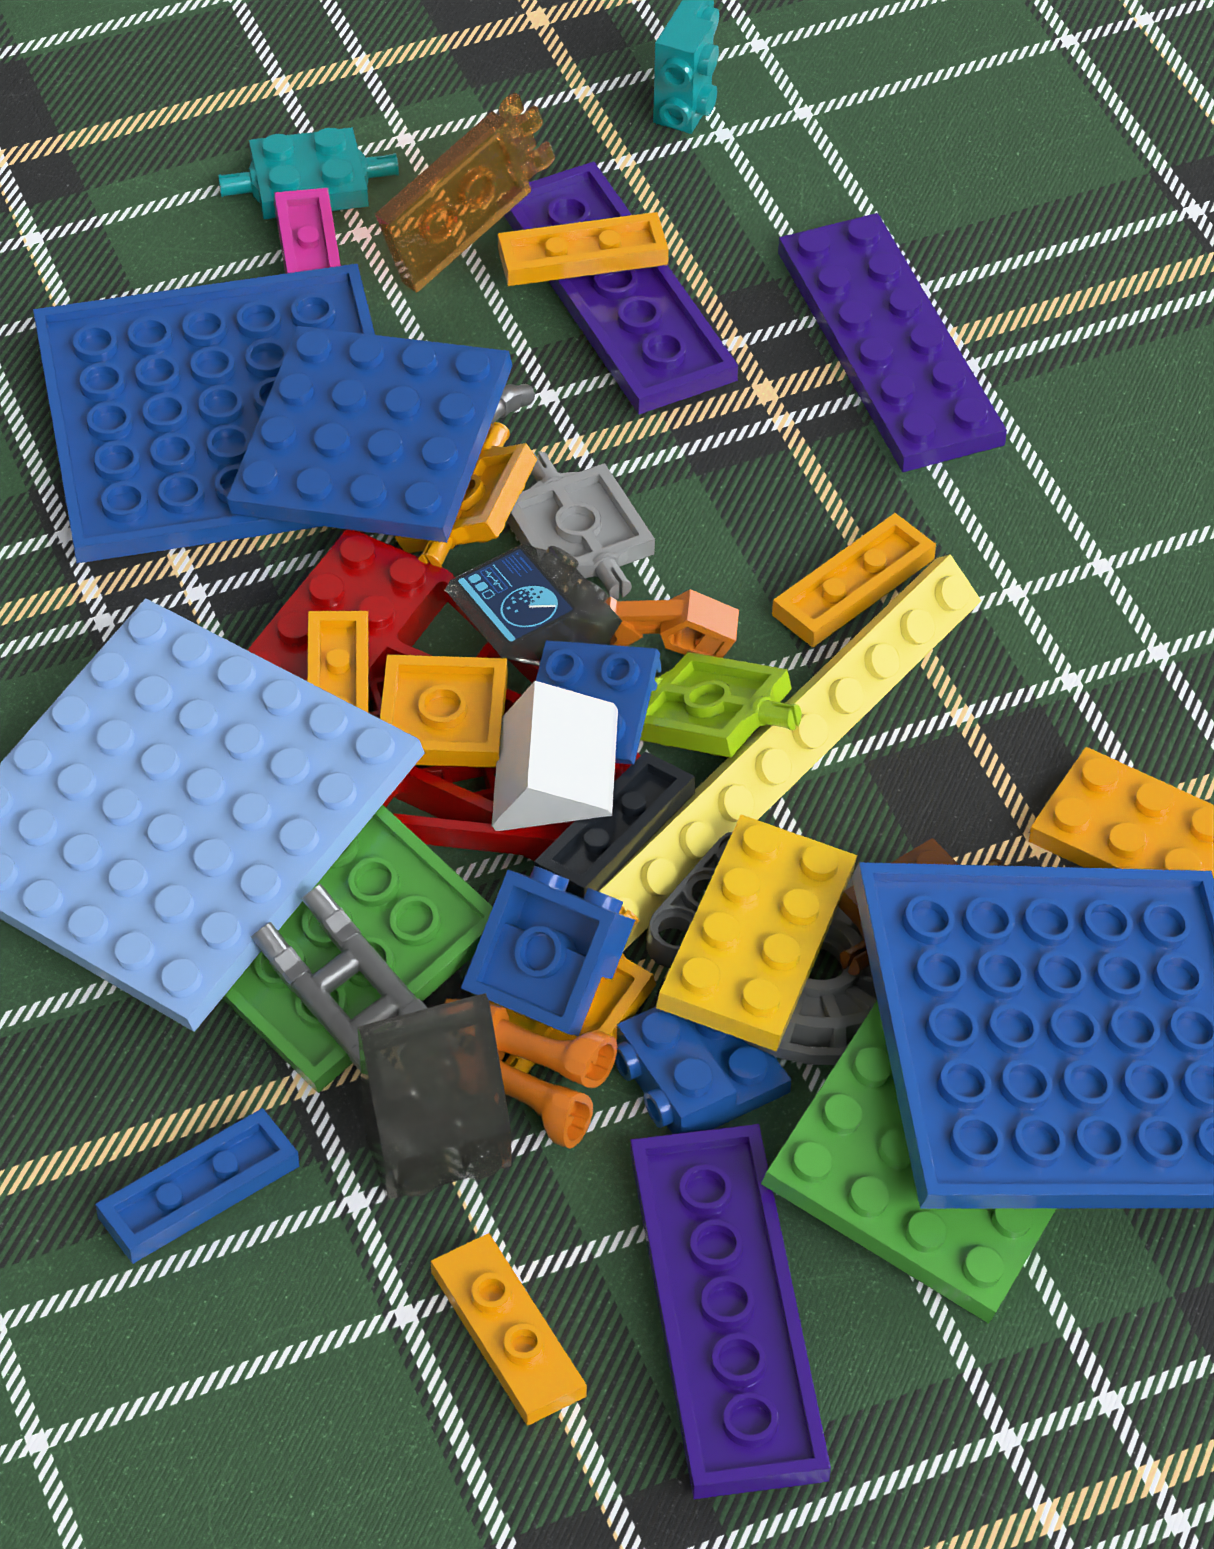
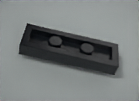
[534,751,695,898]

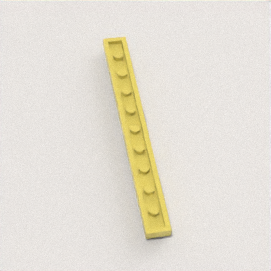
[599,554,981,951]

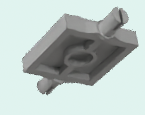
[506,451,655,599]

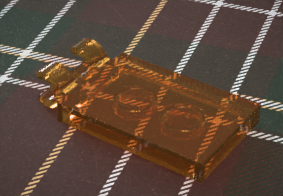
[375,93,555,293]

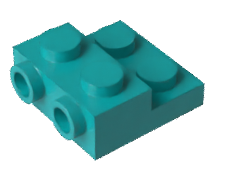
[653,0,719,134]

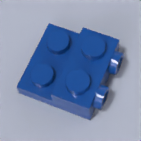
[461,866,635,1036]
[615,1007,791,1134]

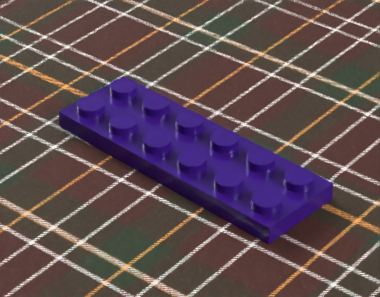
[498,162,738,415]
[778,213,1007,473]
[630,1124,831,1499]

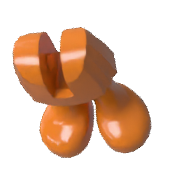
[422,999,617,1149]

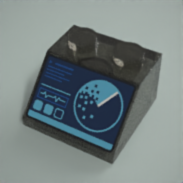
[445,544,622,666]

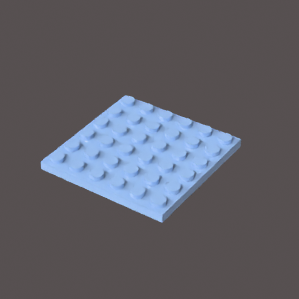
[0,598,425,1032]

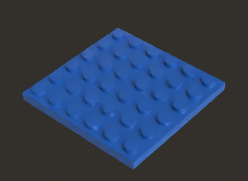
[33,264,375,564]
[852,862,1214,1209]

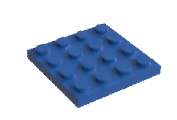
[226,326,513,543]

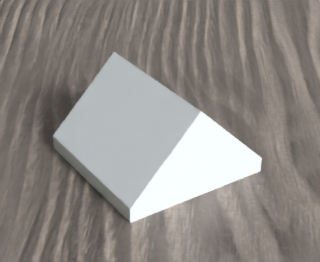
[492,681,618,831]

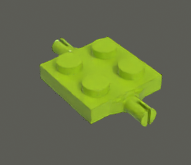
[640,652,802,758]

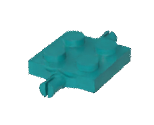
[218,127,399,219]

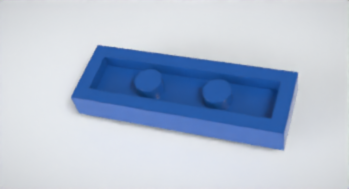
[95,1108,299,1264]

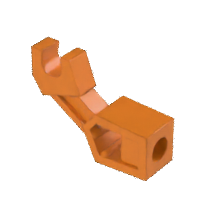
[579,589,739,658]

